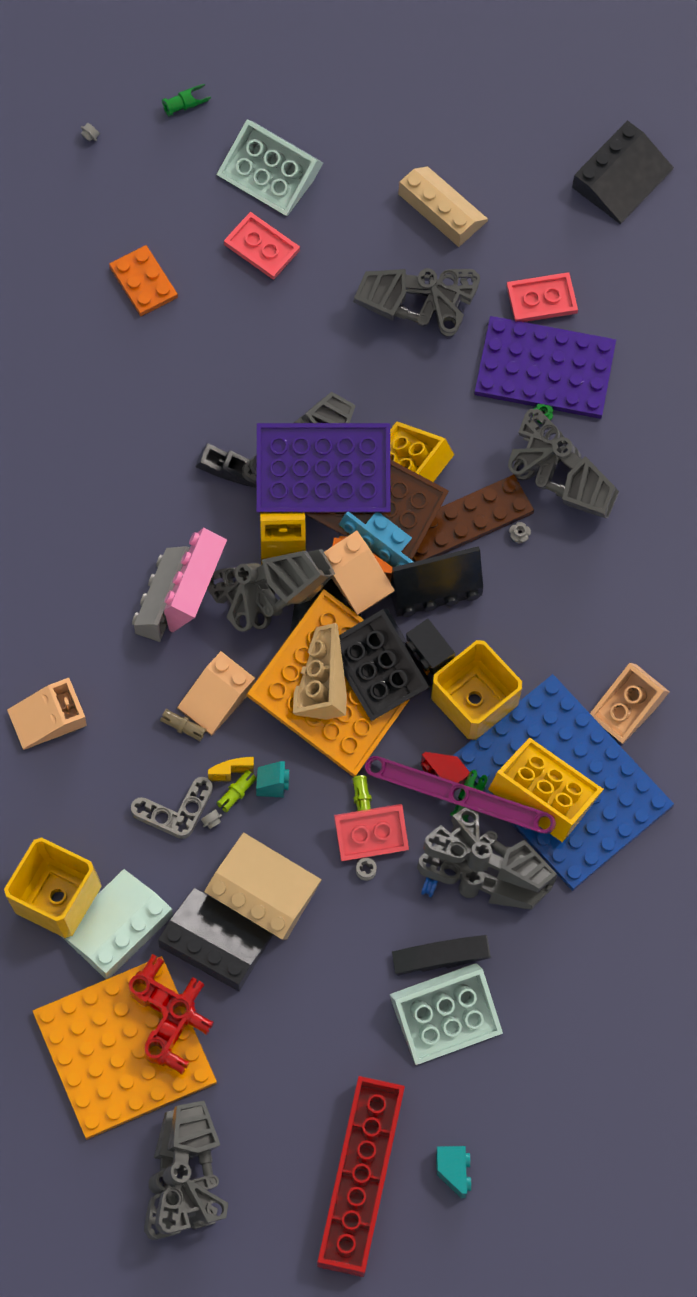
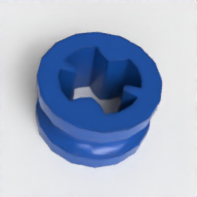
[421,877,438,898]

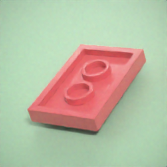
[224,212,300,280]
[506,272,578,322]
[334,804,409,861]

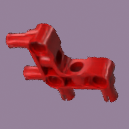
[129,954,214,1075]

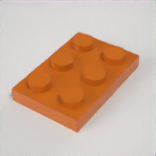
[109,245,178,317]

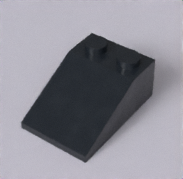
[405,619,455,675]

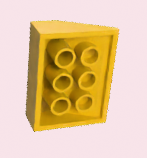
[390,421,454,482]
[488,737,603,842]

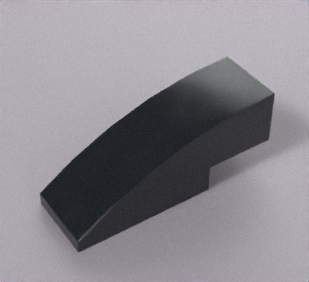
[195,443,257,488]

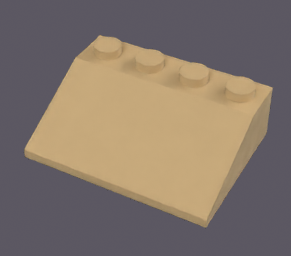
[204,832,322,940]

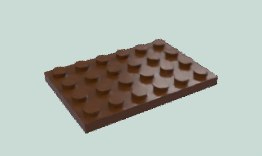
[305,459,449,560]

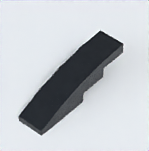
[392,935,491,976]

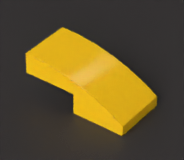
[208,757,254,781]

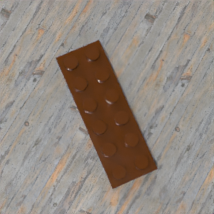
[413,474,534,562]

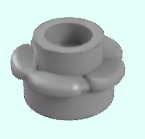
[81,123,100,142]
[509,522,531,543]
[201,809,222,829]

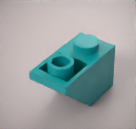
[256,761,289,798]
[436,1146,471,1198]

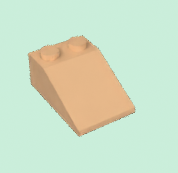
[324,531,395,616]
[177,651,255,736]
[590,663,670,744]

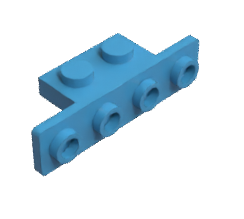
[339,512,413,567]

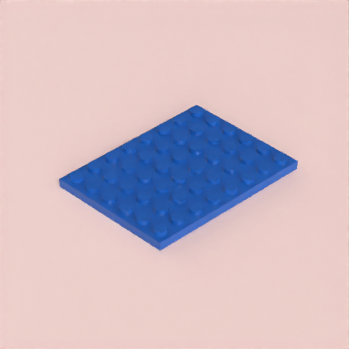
[452,674,674,891]

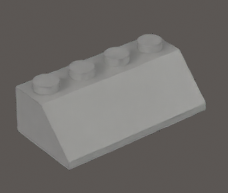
[132,546,190,642]

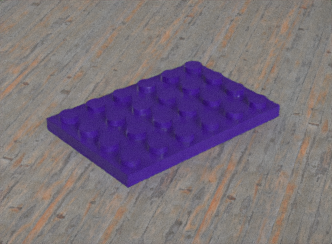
[474,316,616,419]
[256,423,390,513]

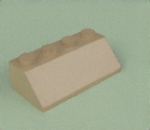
[398,166,488,247]

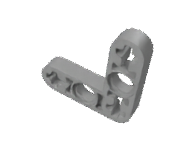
[131,777,213,839]

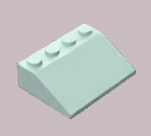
[216,119,323,216]
[61,869,173,979]
[389,963,503,1065]

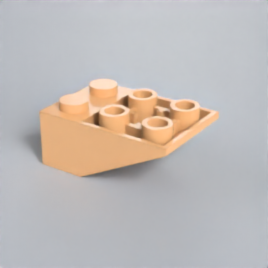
[7,678,87,750]

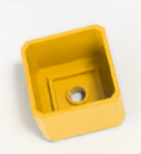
[431,640,522,740]
[4,837,102,938]

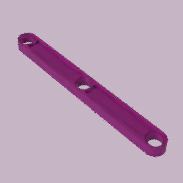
[365,756,556,834]

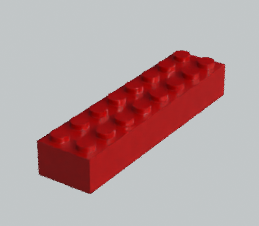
[317,1076,405,1277]

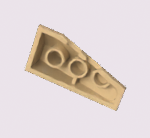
[293,623,347,720]

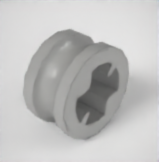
[356,858,377,881]

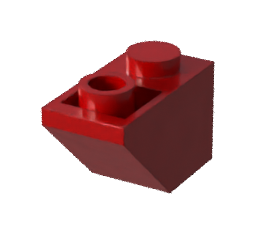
[420,752,470,791]

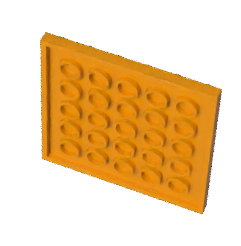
[246,589,430,777]
[33,956,217,1140]

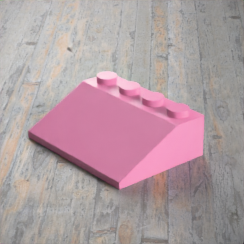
[164,528,227,632]

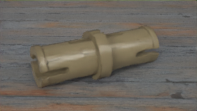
[160,709,207,742]

